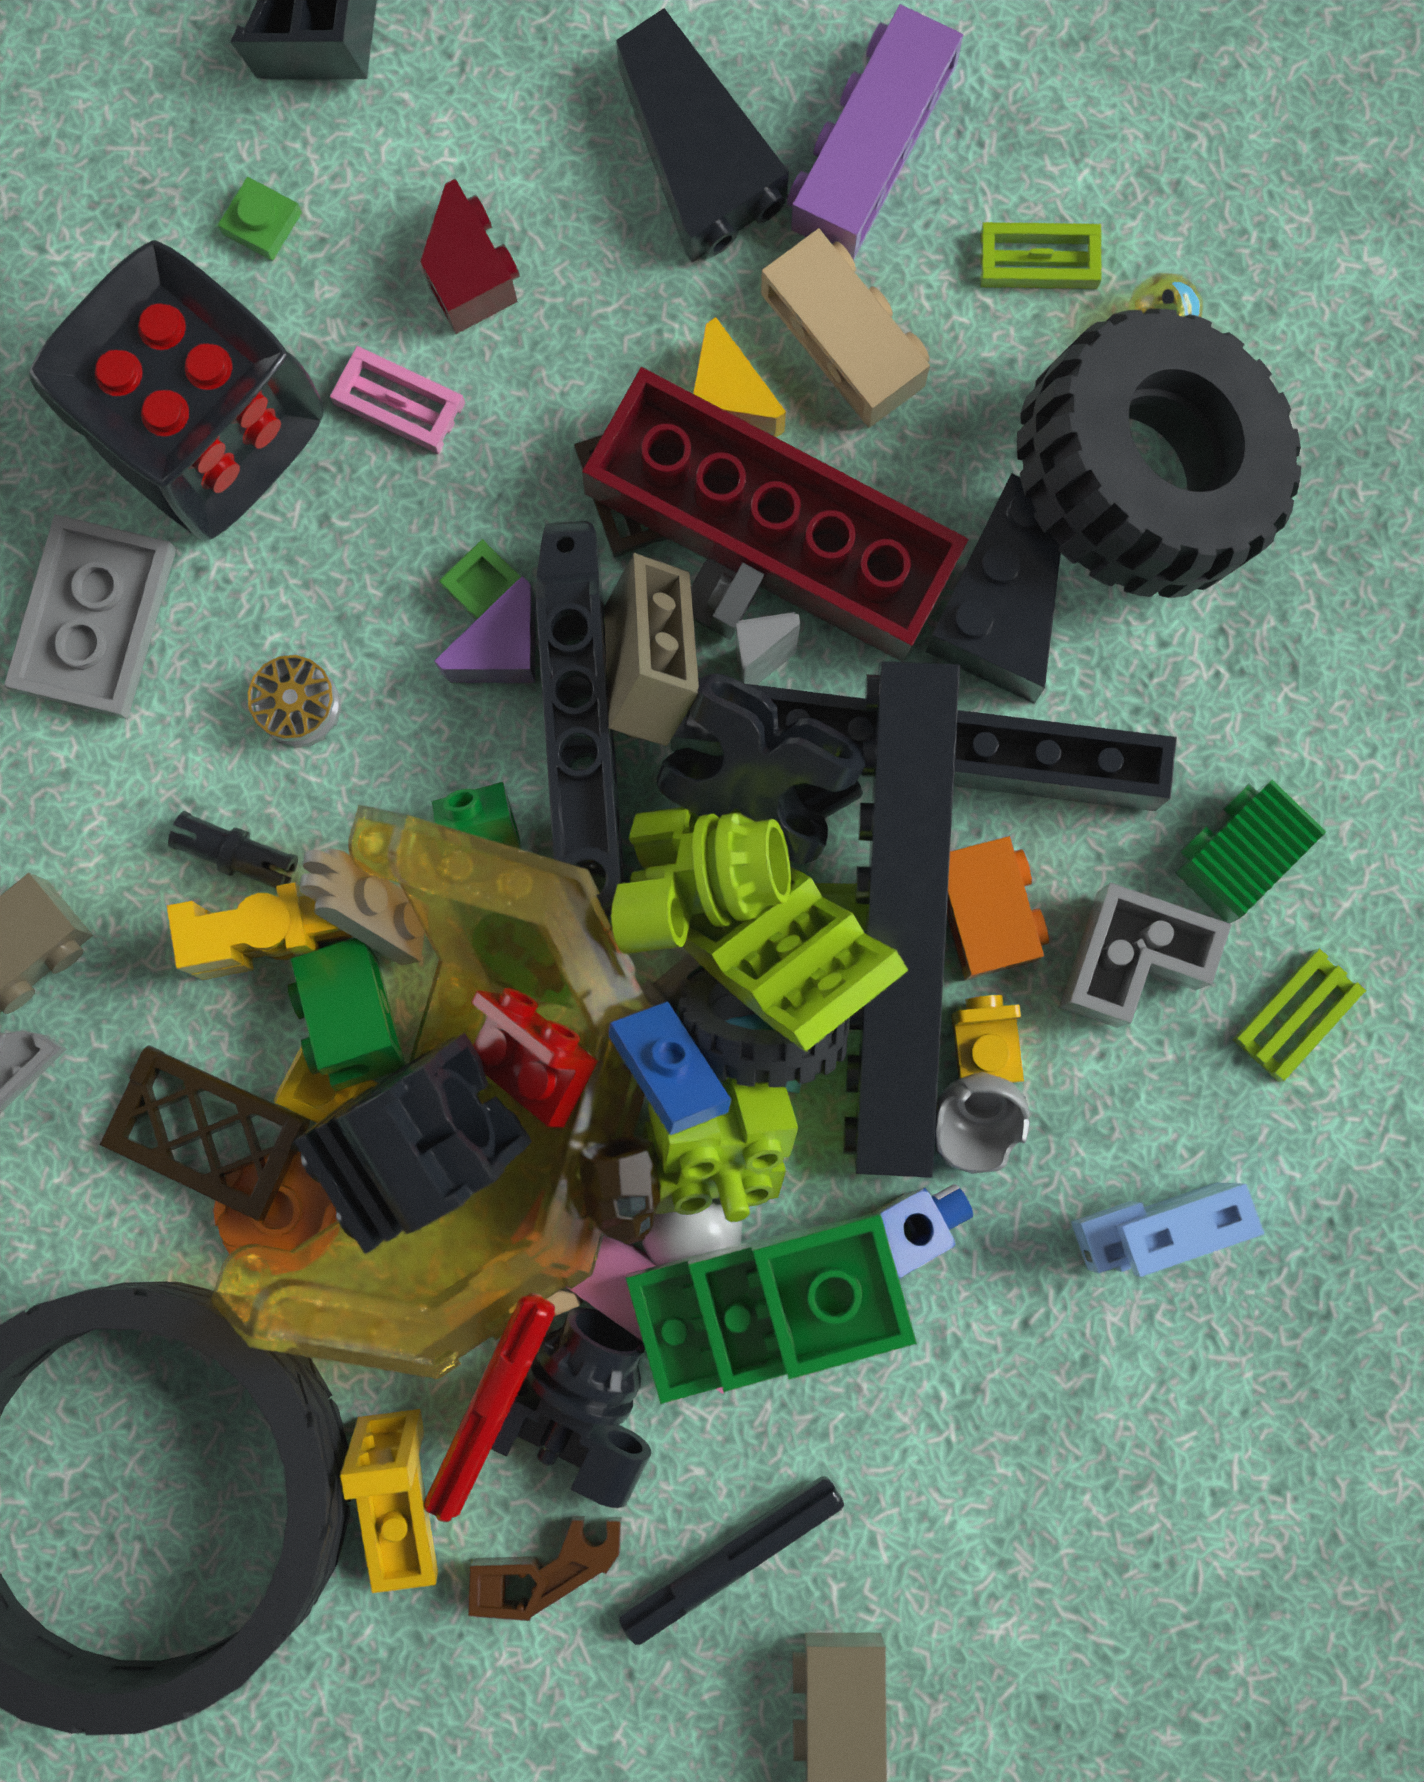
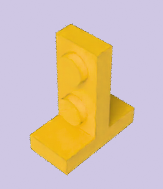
[340,1409,438,1593]

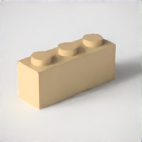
[761,228,930,428]

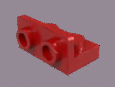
[471,988,598,1127]

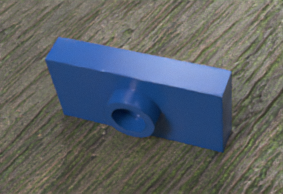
[609,1001,731,1136]

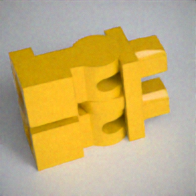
[166,882,353,980]

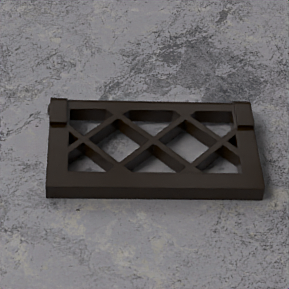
[99,1045,310,1221]

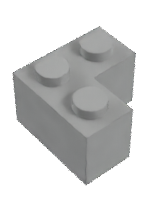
[1059,882,1232,1028]

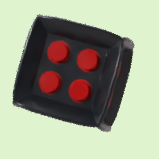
[29,240,324,541]

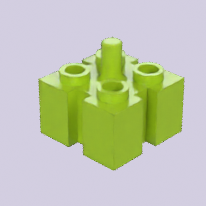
[642,1078,798,1222]

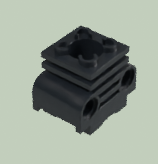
[294,1032,532,1254]

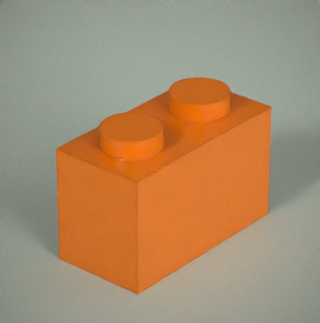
[947,836,1049,981]

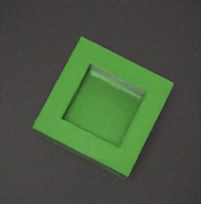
[218,176,302,261]
[439,539,521,620]

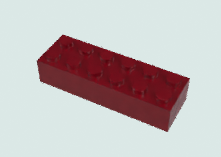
[582,367,969,662]

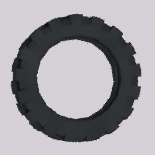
[679,971,849,1087]

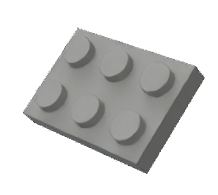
[4,514,177,719]

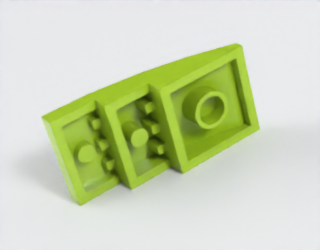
[682,867,908,1052]

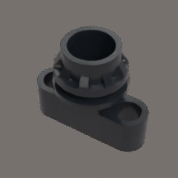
[491,1308,651,1508]

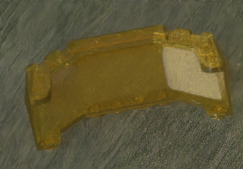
[211,804,654,1379]

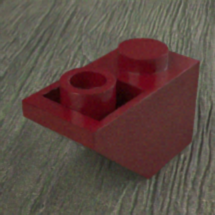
[420,178,520,334]

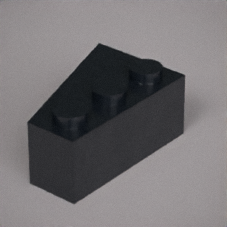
[230,0,377,79]
[926,473,1061,704]

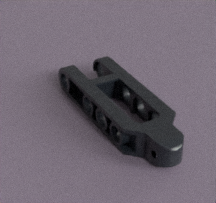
[536,521,625,924]

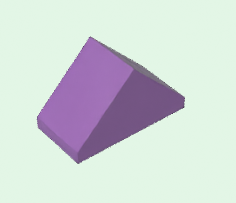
[434,576,536,683]

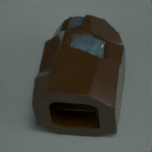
[579,1136,661,1245]

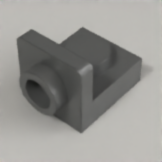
[691,559,764,640]

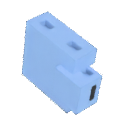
[1071,1182,1265,1277]

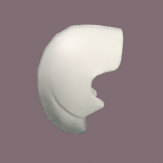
[642,1198,743,1266]

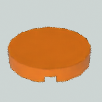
[213,1151,339,1274]

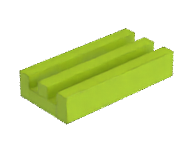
[980,222,1102,289]
[1232,948,1367,1082]

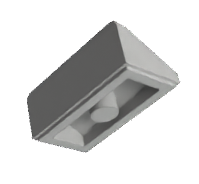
[735,612,800,685]

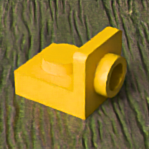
[951,995,1024,1083]

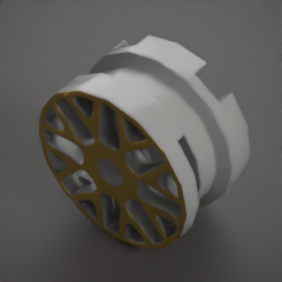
[247,655,341,748]

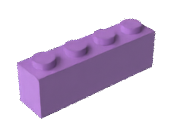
[786,4,964,260]

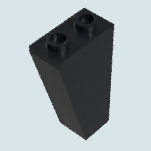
[616,8,789,263]

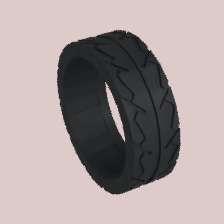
[0,1281,351,1736]

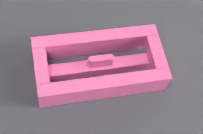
[330,346,465,454]

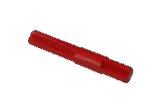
[424,1293,555,1522]

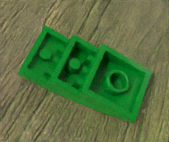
[626,1213,917,1404]

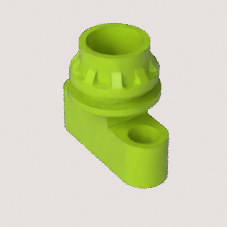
[611,807,791,954]

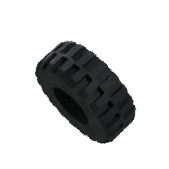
[1017,308,1301,598]

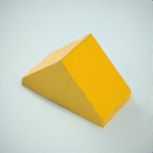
[693,317,786,437]

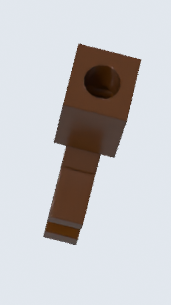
[468,1516,622,1621]

